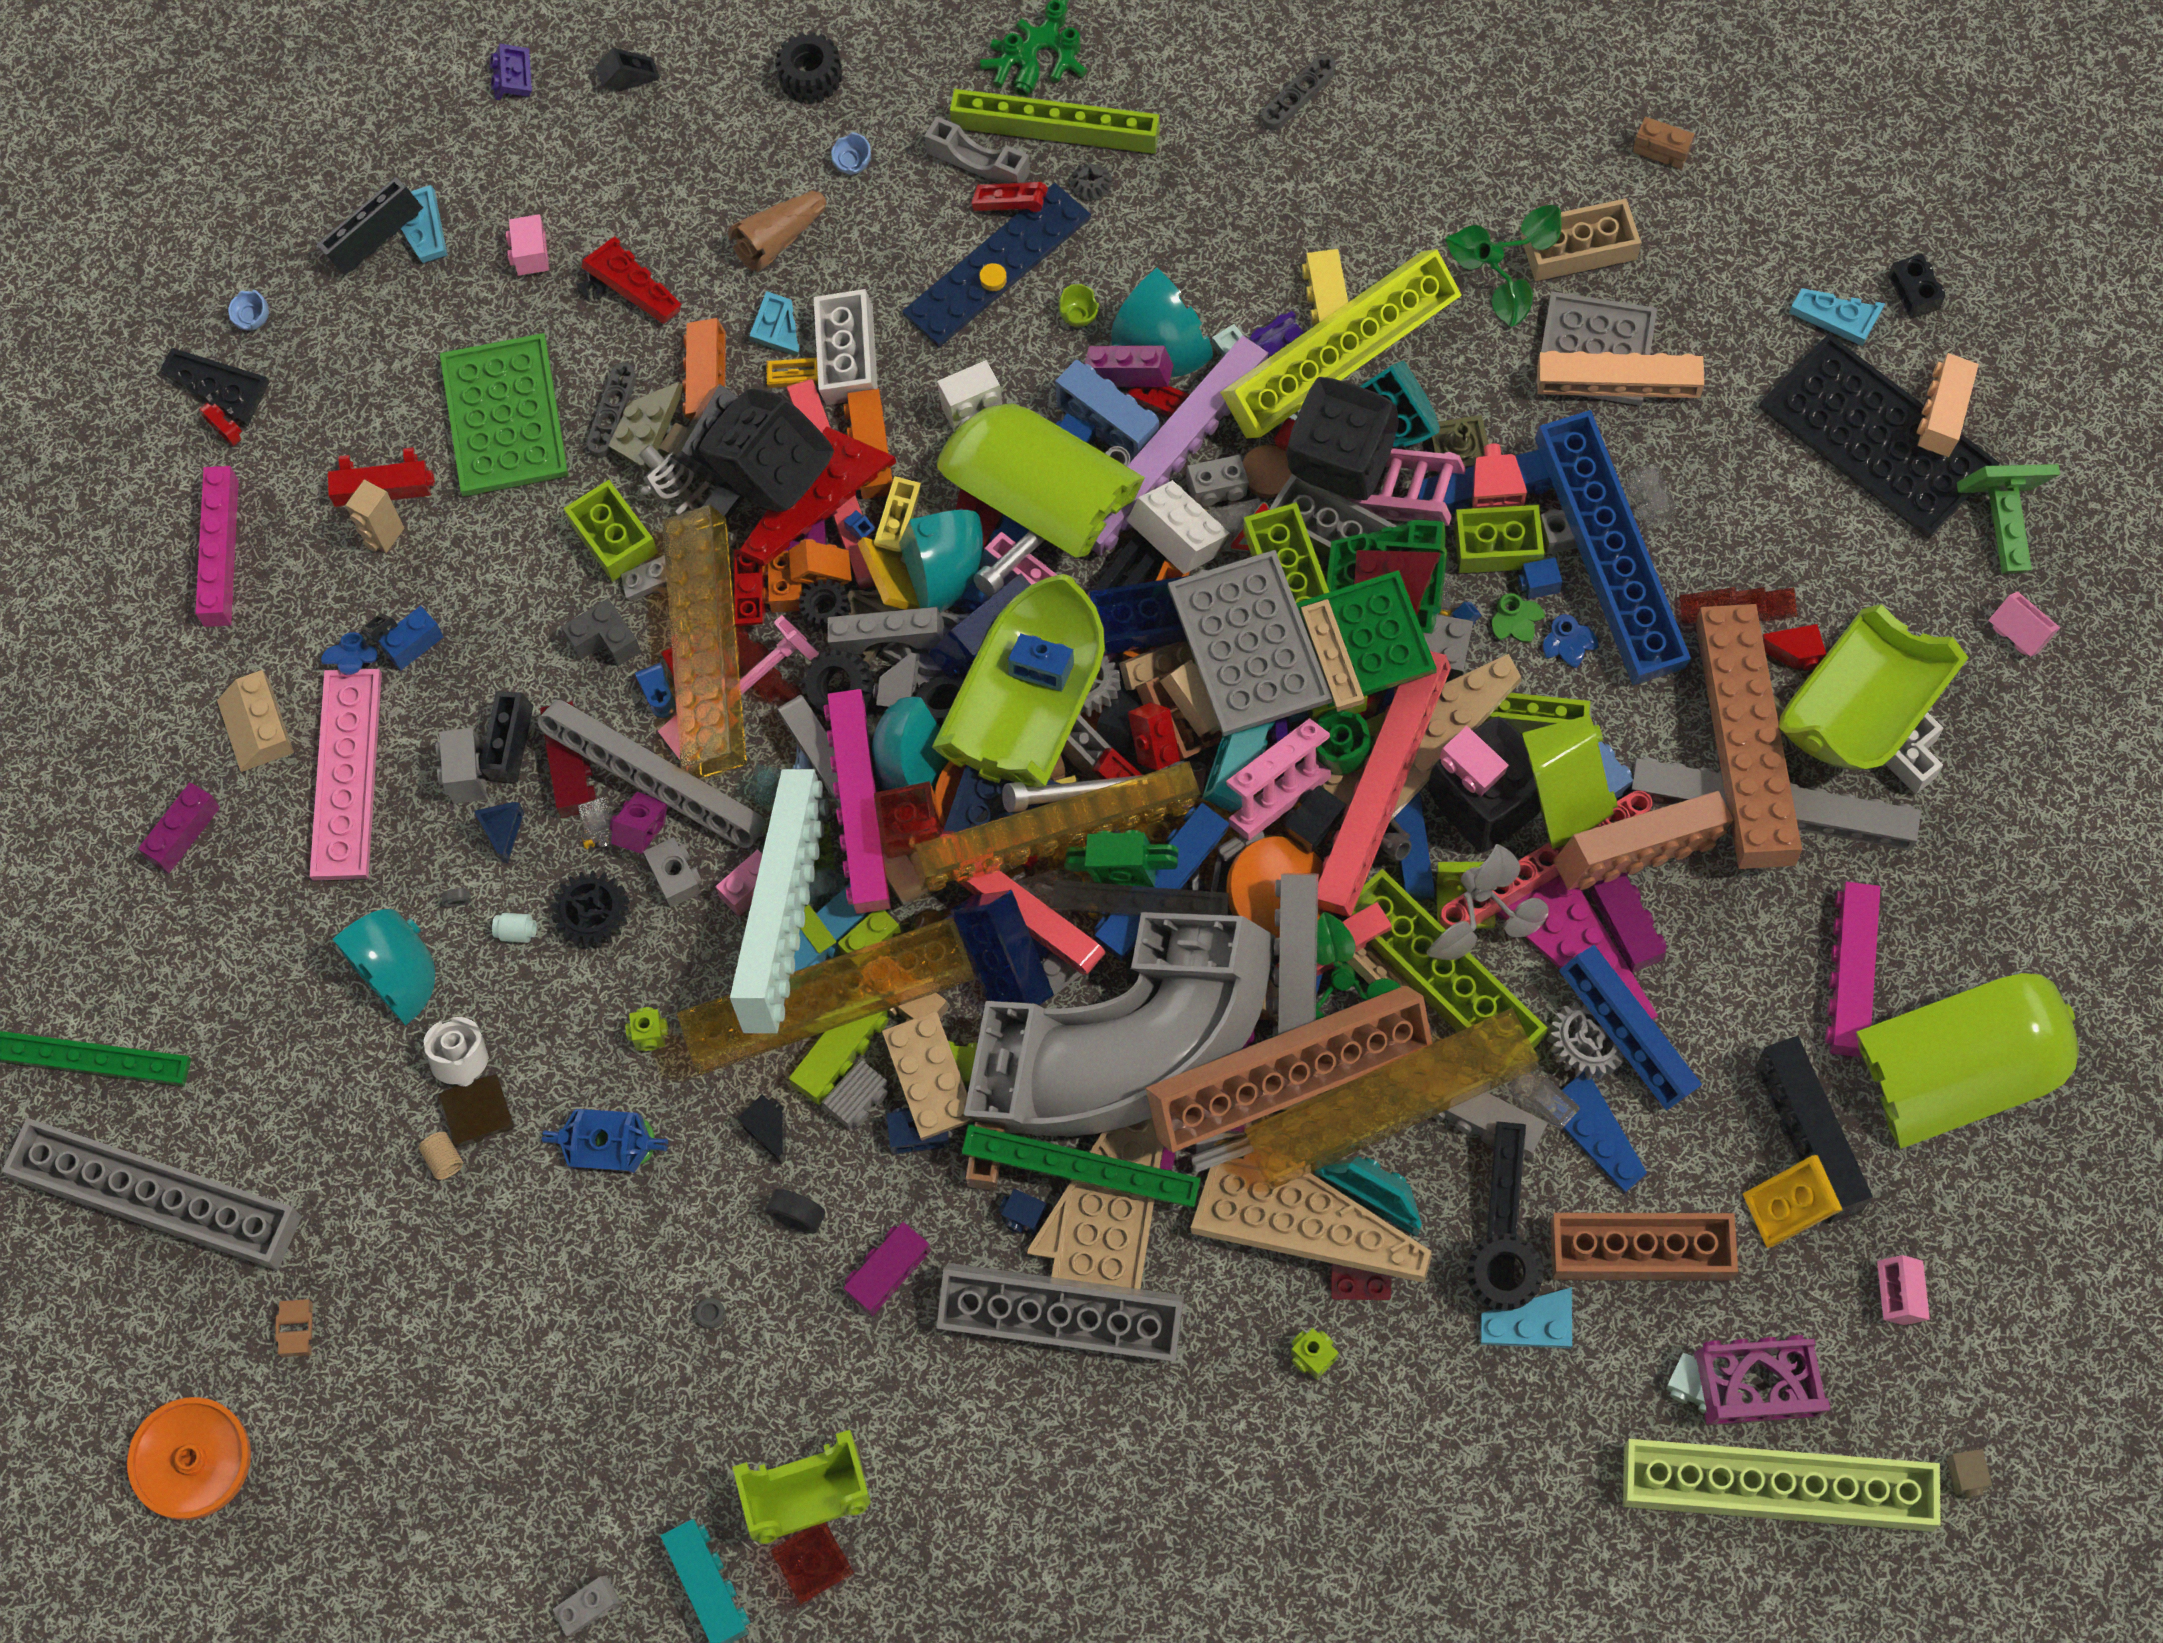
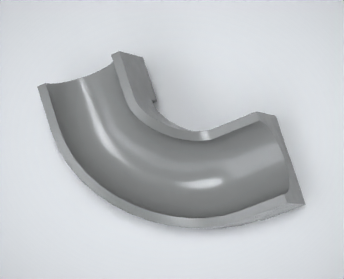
[964,912,1276,1136]

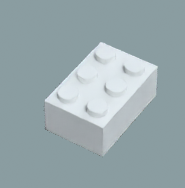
[1127,480,1230,574]

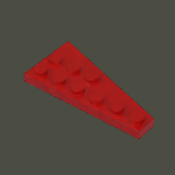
[740,426,897,566]

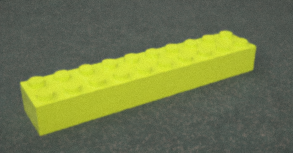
[1220,249,1462,438]

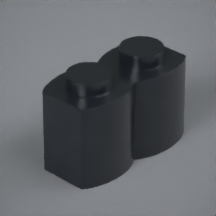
[1283,785,1347,853]

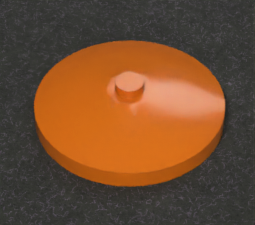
[1226,836,1333,938]
[127,1397,251,1520]

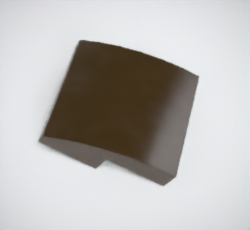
[438,1074,514,1148]

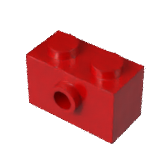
[1128,702,1180,771]

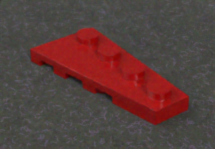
[581,236,682,324]

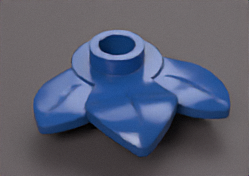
[1543,614,1598,668]
[321,632,378,675]

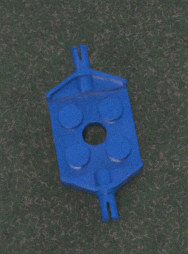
[542,1109,668,1173]

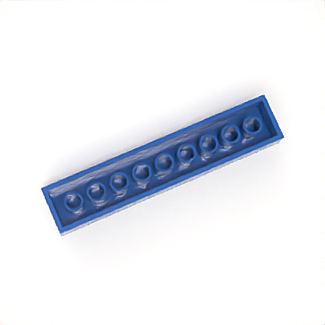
[1535,410,1691,685]

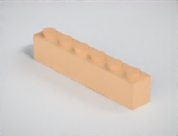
[1537,351,1704,398]

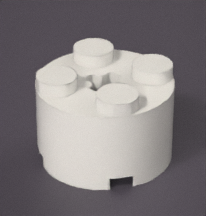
[424,1017,489,1087]

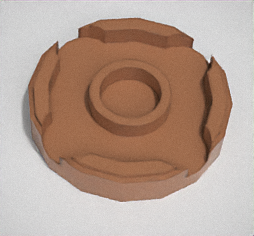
[1242,445,1292,498]

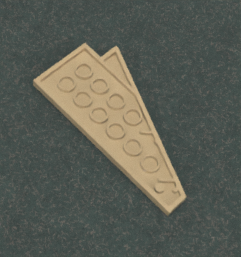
[1316,654,1522,823]
[1027,1117,1164,1289]
[1191,1147,1432,1283]

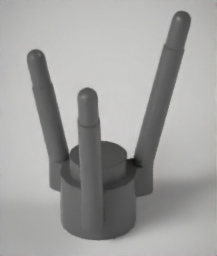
[1377,819,1412,862]

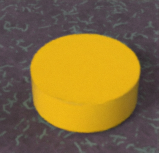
[980,263,1007,291]

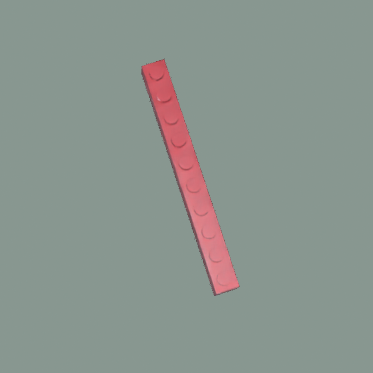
[1318,651,1451,917]

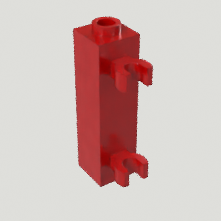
[328,447,435,507]

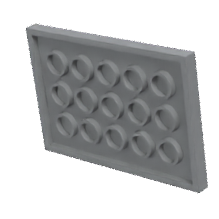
[1168,550,1332,736]

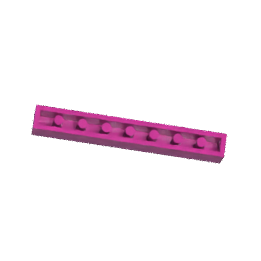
[824,689,891,914]

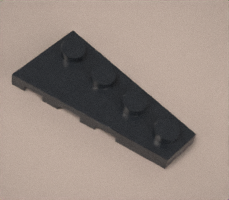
[160,348,270,427]

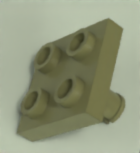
[1430,415,1489,475]

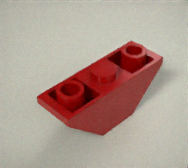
[734,549,766,626]

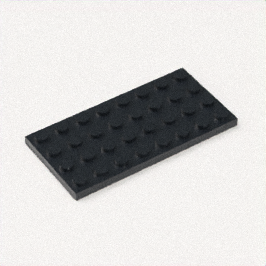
[1759,333,2000,539]

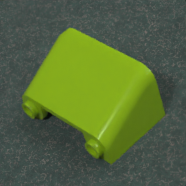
[1522,715,1618,850]
[732,1430,871,1544]

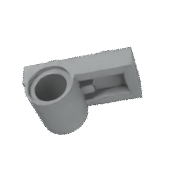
[621,554,680,601]
[553,1576,622,1636]

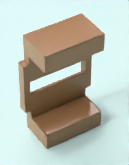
[275,1299,313,1357]

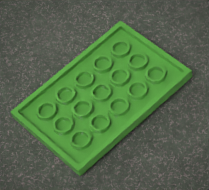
[440,333,569,497]

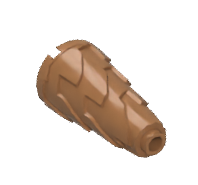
[728,190,826,272]

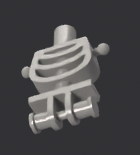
[639,444,714,527]

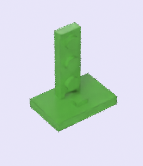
[1957,464,2060,574]

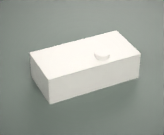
[814,289,878,405]

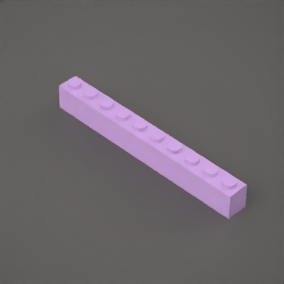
[1091,335,1268,556]

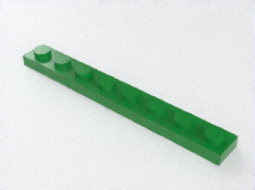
[0,1031,192,1087]
[962,1125,1201,1208]

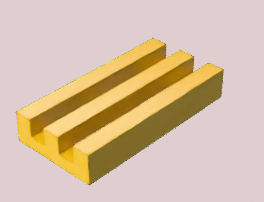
[767,358,818,388]

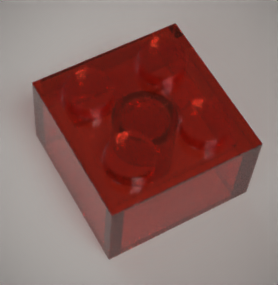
[873,781,944,859]
[768,1522,854,1608]

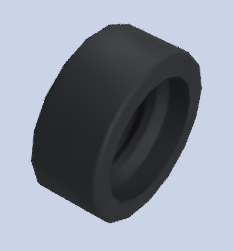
[766,1189,826,1234]

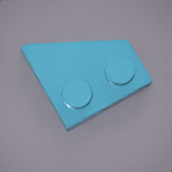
[749,291,799,356]

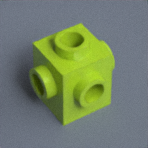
[625,1007,669,1051]
[1291,1327,1339,1380]

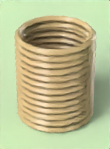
[418,1132,463,1179]

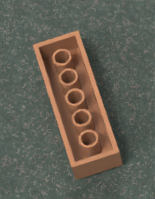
[1553,791,1734,890]
[1550,1213,1738,1281]

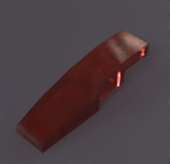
[1680,587,1798,623]

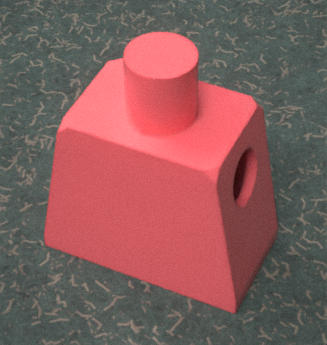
[1472,443,1527,508]

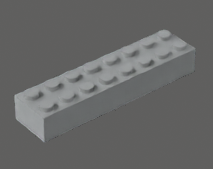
[936,1263,1185,1361]

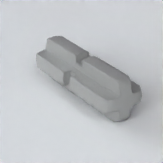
[1218,831,1264,862]

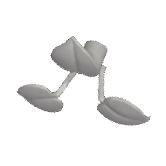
[1426,844,1549,960]

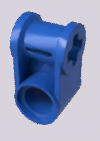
[635,662,676,718]

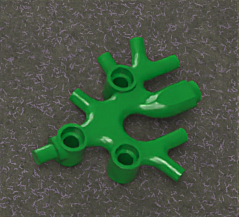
[980,0,1088,97]

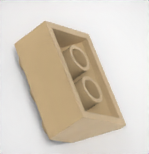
[217,670,294,772]

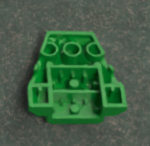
[1326,520,1447,634]

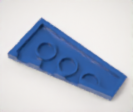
[1543,1072,1647,1194]

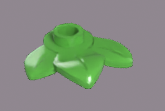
[1492,593,1545,643]

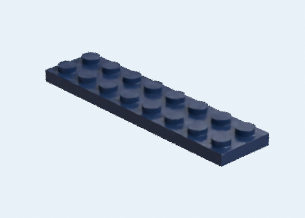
[902,182,1091,348]

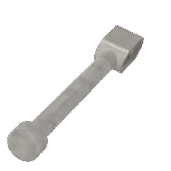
[974,446,1130,596]
[1002,761,1207,812]

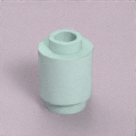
[492,913,537,943]

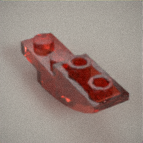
[724,622,802,704]

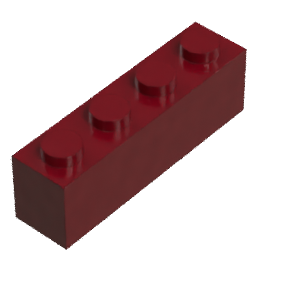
[540,701,597,818]

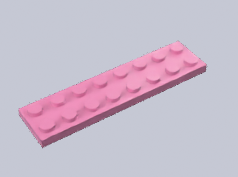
[310,669,382,880]

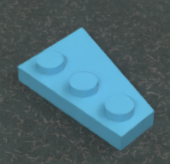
[401,185,447,263]
[1789,288,1885,346]

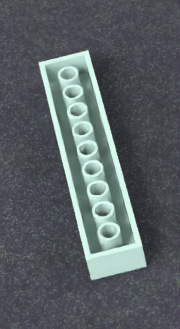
[730,769,829,1033]

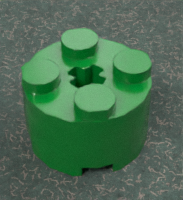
[1316,709,1372,776]

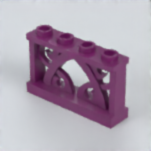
[1694,1335,1831,1425]

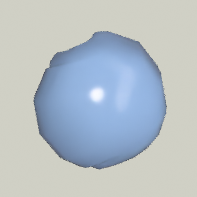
[831,132,871,175]
[228,290,269,331]

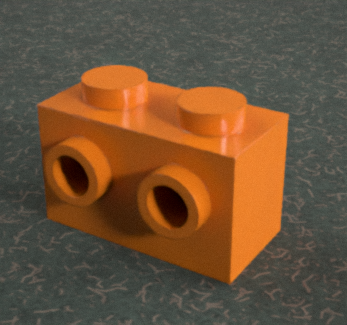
[789,539,852,586]
[763,551,804,613]

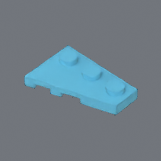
[1481,1287,1572,1348]

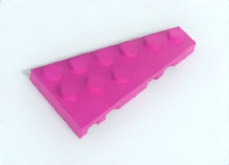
[1496,876,1658,1020]

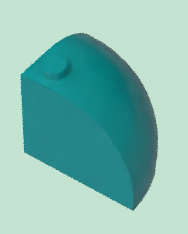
[1111,268,1213,377]
[1360,360,1440,447]
[899,510,983,613]
[871,697,949,806]
[332,909,435,1026]

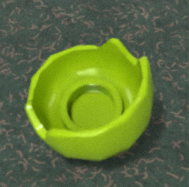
[1058,284,1099,327]

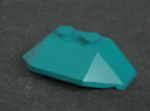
[1314,1156,1422,1236]

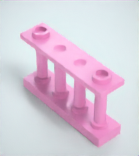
[1341,449,1466,526]
[1226,718,1331,841]

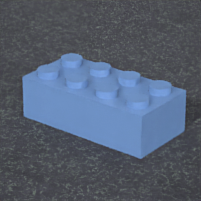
[1055,359,1159,462]

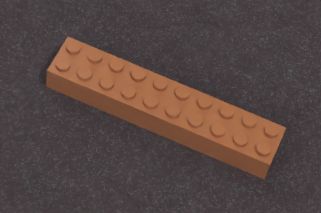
[1695,604,1802,869]
[1146,985,1433,1153]

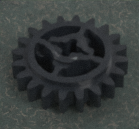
[550,870,631,949]

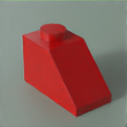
[1762,624,1826,671]

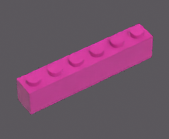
[195,466,239,627]
[1825,882,1881,1058]

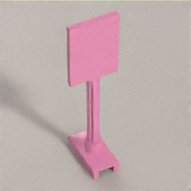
[658,615,819,766]

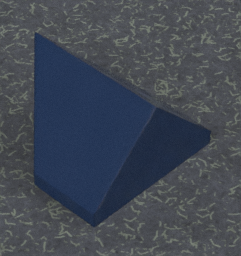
[474,802,524,863]

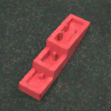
[1276,902,1392,976]

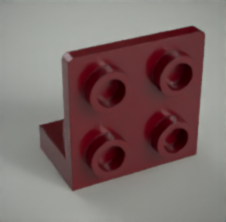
[1331,1263,1392,1300]

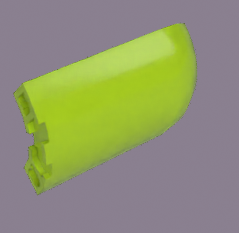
[936,403,1145,558]
[932,574,1105,787]
[1779,604,1969,770]
[1856,973,2079,1149]

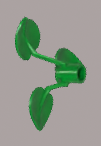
[1445,205,1561,327]
[1277,912,1401,1026]

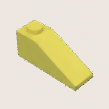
[874,476,921,552]

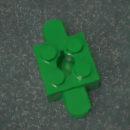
[1064,830,1179,889]

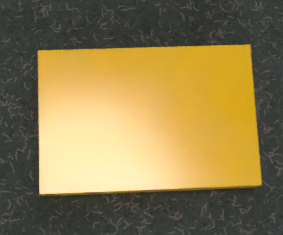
[858,537,920,610]
[1743,1155,1843,1248]

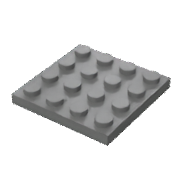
[1535,291,1657,406]

